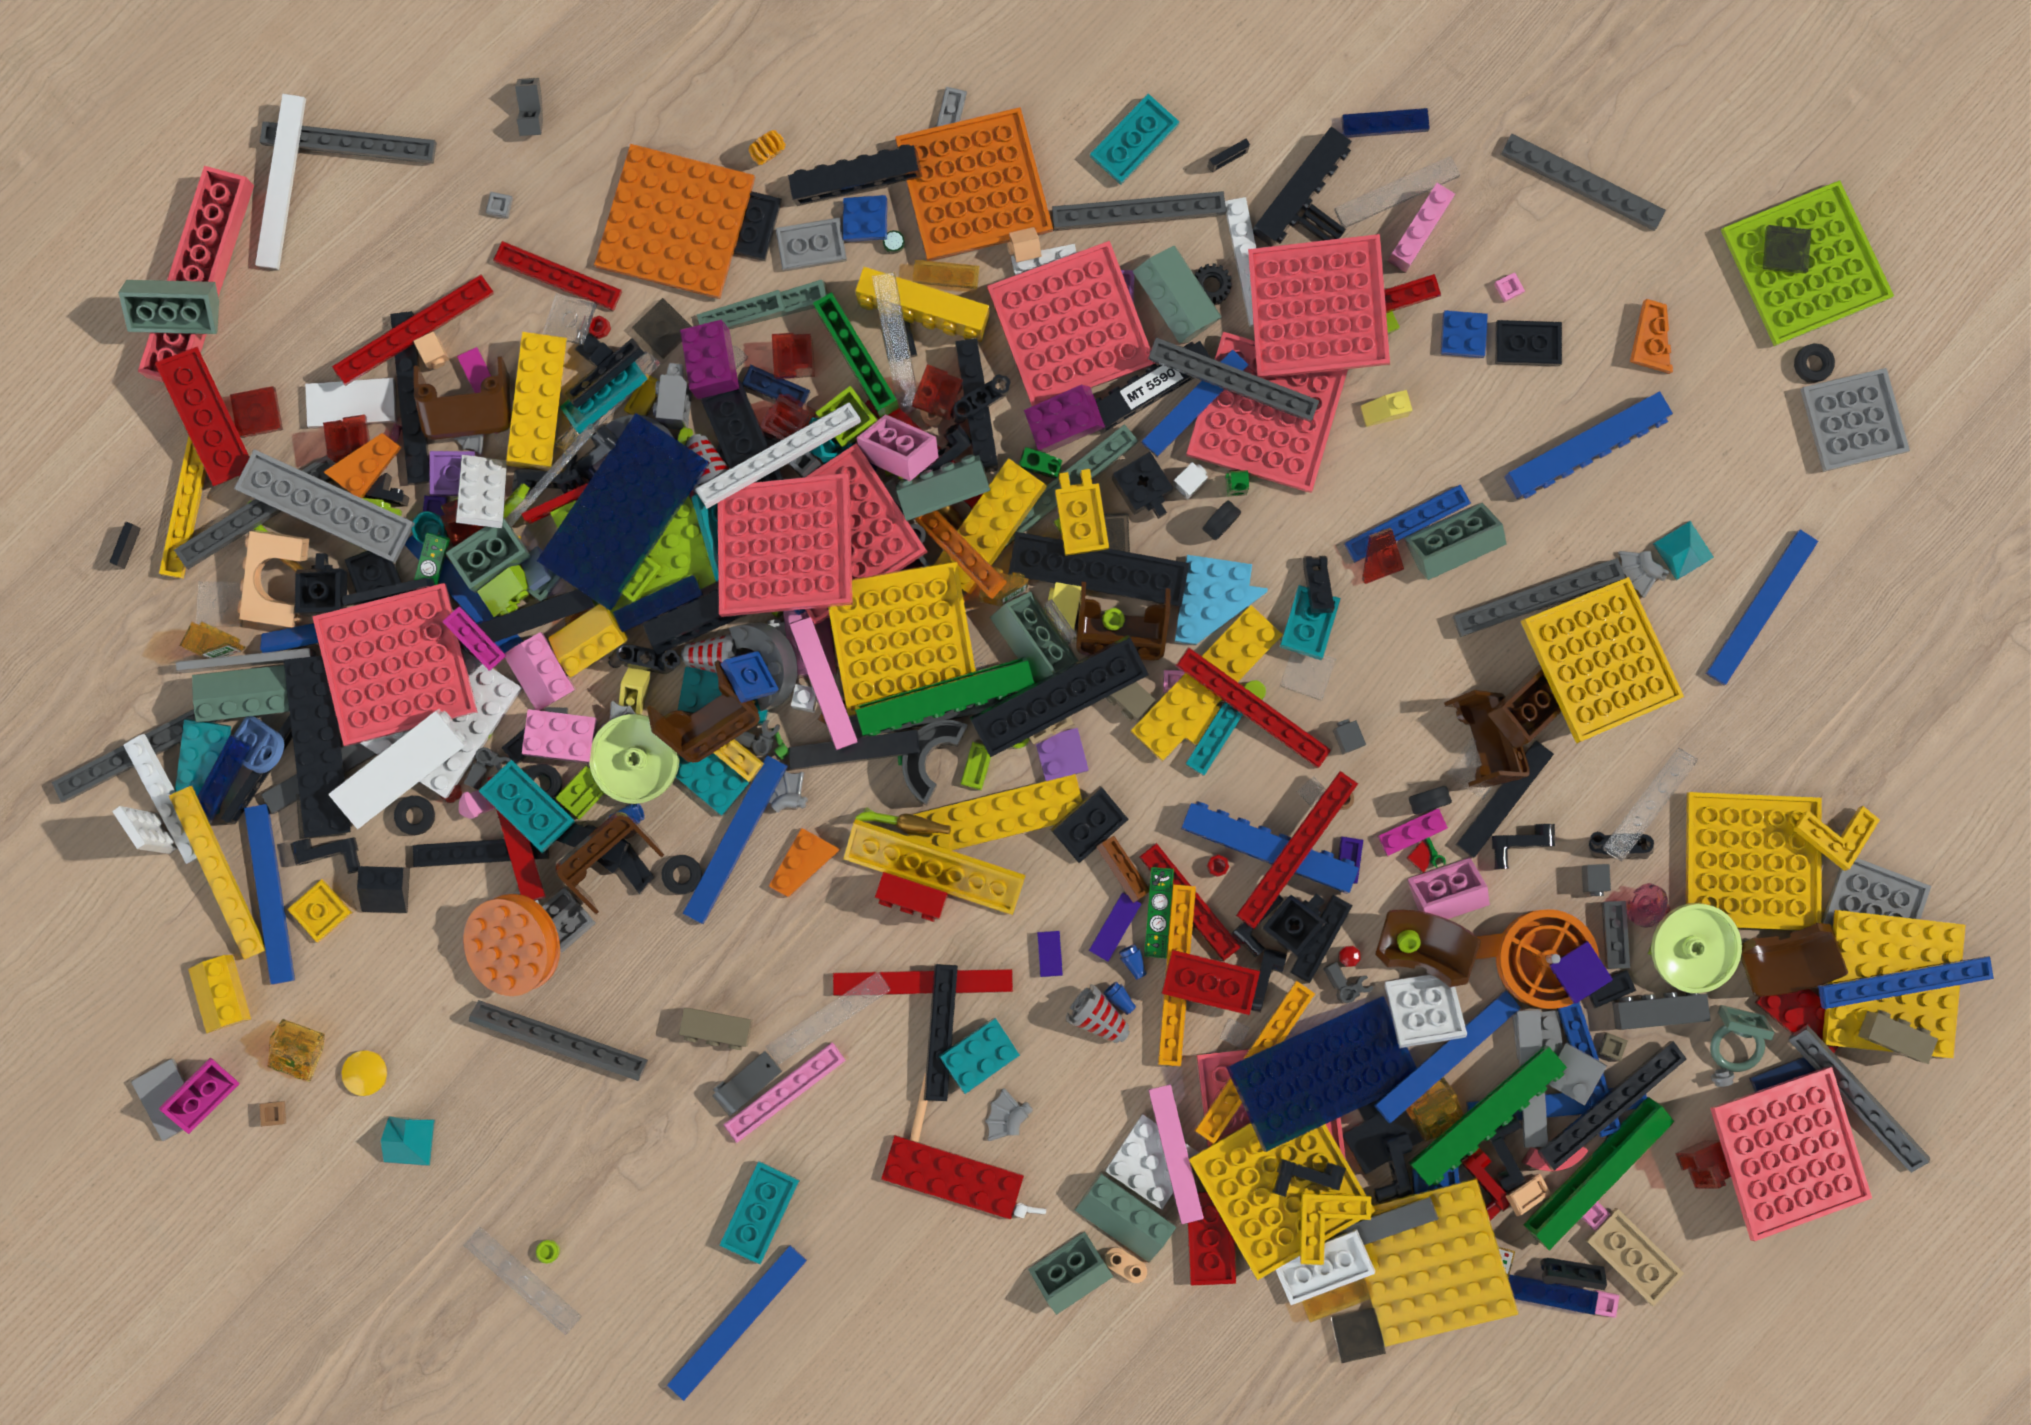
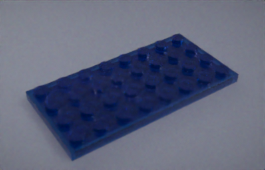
[536,413,710,611]
[1226,996,1417,1152]

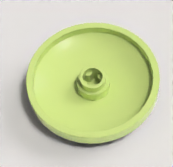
[589,714,679,804]
[1651,903,1742,993]

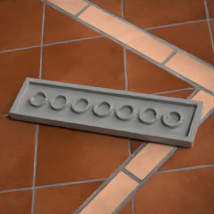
[234,449,415,563]

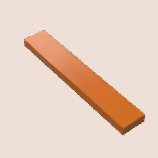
[914,510,1007,599]

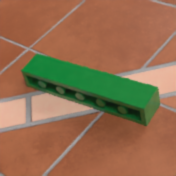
[813,292,899,419]

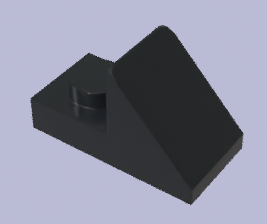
[575,333,614,367]
[364,473,410,506]

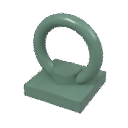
[1710,1005,1775,1072]

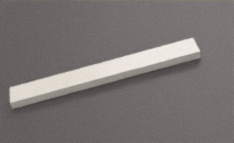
[255,94,306,270]
[695,403,861,508]

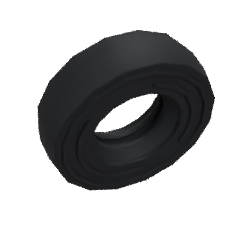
[1794,343,1835,383]
[525,764,562,800]
[394,795,435,835]
[662,855,702,895]

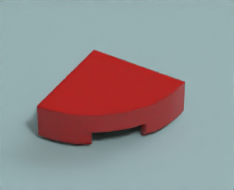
[1406,841,1430,873]

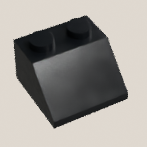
[357,866,410,913]

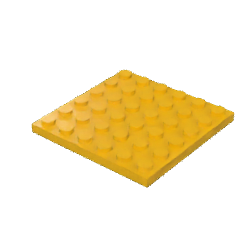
[828,561,976,716]
[1520,577,1684,744]
[1686,792,1822,930]
[1822,910,1966,1058]
[1189,1091,1375,1281]
[1364,1178,1519,1347]

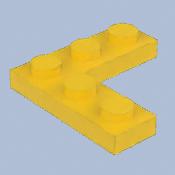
[714,700,764,782]
[1793,806,1880,871]
[1300,1193,1371,1265]

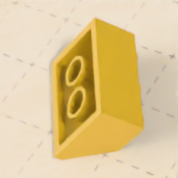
[548,601,629,678]
[188,955,251,1034]

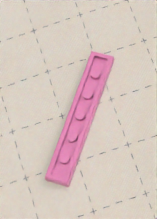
[789,617,858,750]
[724,1042,846,1143]
[1148,1084,1204,1224]

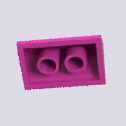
[158,1057,240,1134]

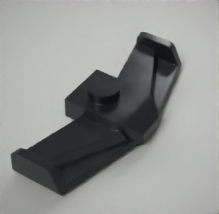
[581,822,654,895]

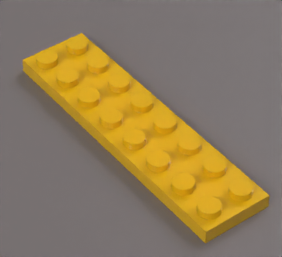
[1130,605,1283,761]
[907,774,1082,851]
[843,819,1026,915]

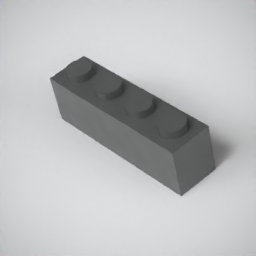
[1612,992,1711,1030]

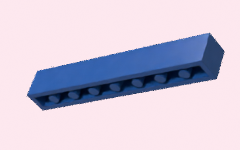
[1504,391,1673,499]
[1181,801,1359,894]

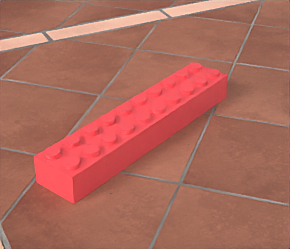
[138,166,254,382]

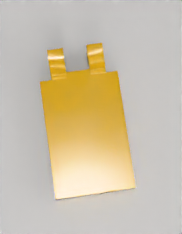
[1055,469,1109,556]

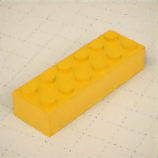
[855,266,989,342]
[506,332,567,471]
[934,458,1047,594]

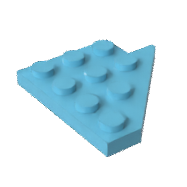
[1174,555,1268,645]

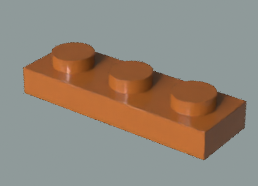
[1097,836,1150,903]

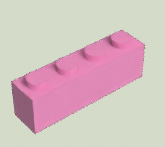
[1388,183,1455,272]

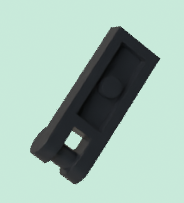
[1303,556,1335,613]
[1540,1258,1607,1290]

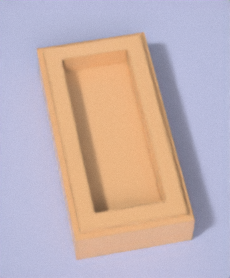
[1506,1174,1551,1216]

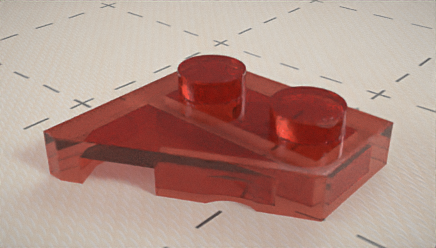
[1362,528,1404,584]

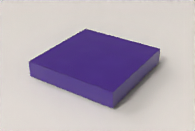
[1549,941,1613,1004]

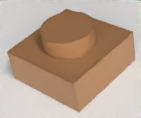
[259,1101,286,1127]

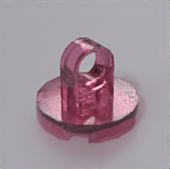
[1627,883,1671,928]

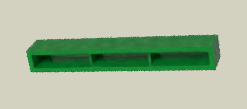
[855,657,1034,736]
[1408,1045,1567,1186]
[1523,1097,1674,1251]

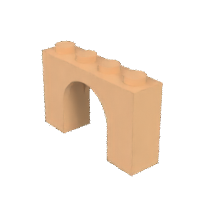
[238,530,310,627]

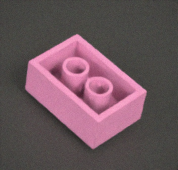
[857,414,939,481]
[522,709,597,764]

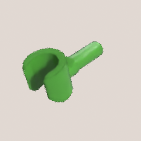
[772,728,789,759]

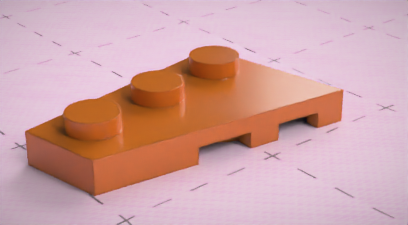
[1630,299,1673,374]
[324,433,402,498]
[769,828,841,897]

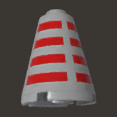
[686,434,730,495]
[681,633,745,673]
[1066,984,1130,1043]

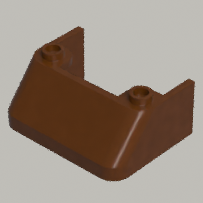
[414,356,511,440]
[1076,582,1170,661]
[647,660,760,763]
[1444,690,1530,788]
[556,812,664,914]

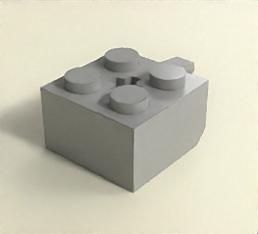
[653,363,692,430]

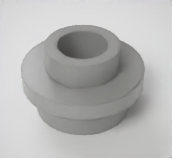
[1711,1068,1735,1087]

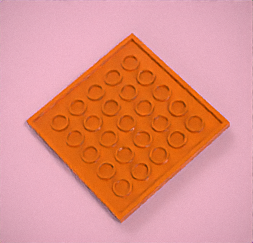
[895,107,1053,262]
[594,144,755,299]

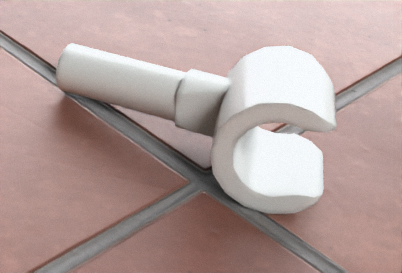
[1013,1203,1046,1218]

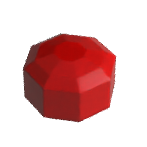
[588,315,611,339]
[1206,855,1229,877]
[1338,946,1361,967]

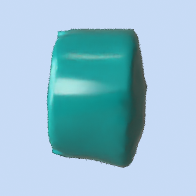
[412,511,449,545]

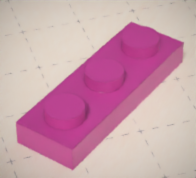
[442,606,507,671]
[1377,808,1448,856]

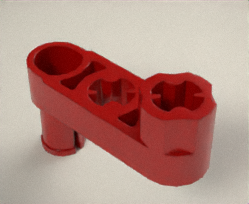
[1461,1148,1510,1221]

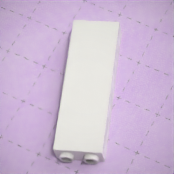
[328,709,468,829]

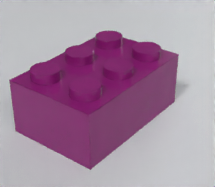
[680,319,739,399]
[1024,384,1105,453]

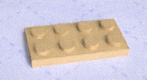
[1585,1208,1684,1306]

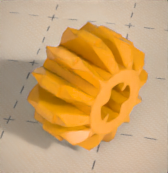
[748,130,786,165]

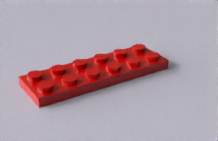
[155,346,250,487]
[881,1135,1024,1220]

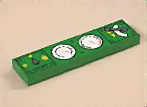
[414,532,450,585]
[1144,867,1174,958]

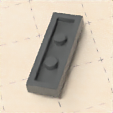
[1602,901,1630,969]

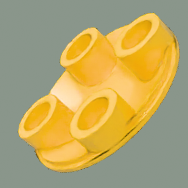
[341,1050,387,1096]

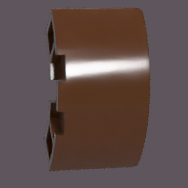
[1375,909,1481,987]
[1741,923,1848,997]

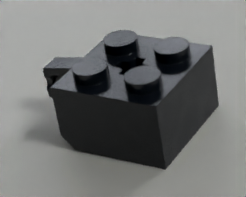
[1112,452,1173,519]
[295,553,347,617]
[1263,893,1328,960]

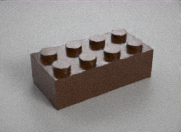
[1488,665,1561,749]

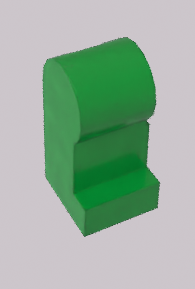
[1019,447,1062,478]
[1225,470,1249,497]

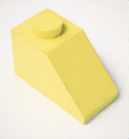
[1360,390,1413,427]
[1048,582,1081,633]
[619,667,650,715]

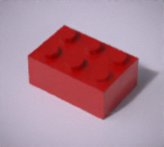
[875,872,948,922]

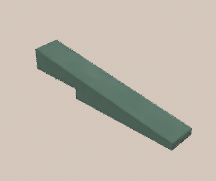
[697,280,828,329]

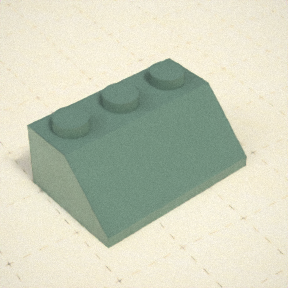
[446,517,532,594]
[1028,1232,1113,1315]

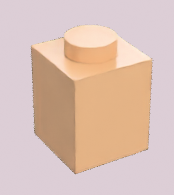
[1007,227,1042,263]
[414,332,450,369]

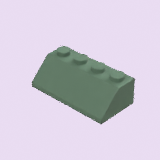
[1133,246,1222,343]
[118,280,219,334]
[896,455,990,521]
[1404,502,1507,580]
[990,591,1079,683]
[192,665,290,722]
[1075,1172,1176,1263]

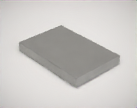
[776,218,847,272]
[131,1059,186,1141]

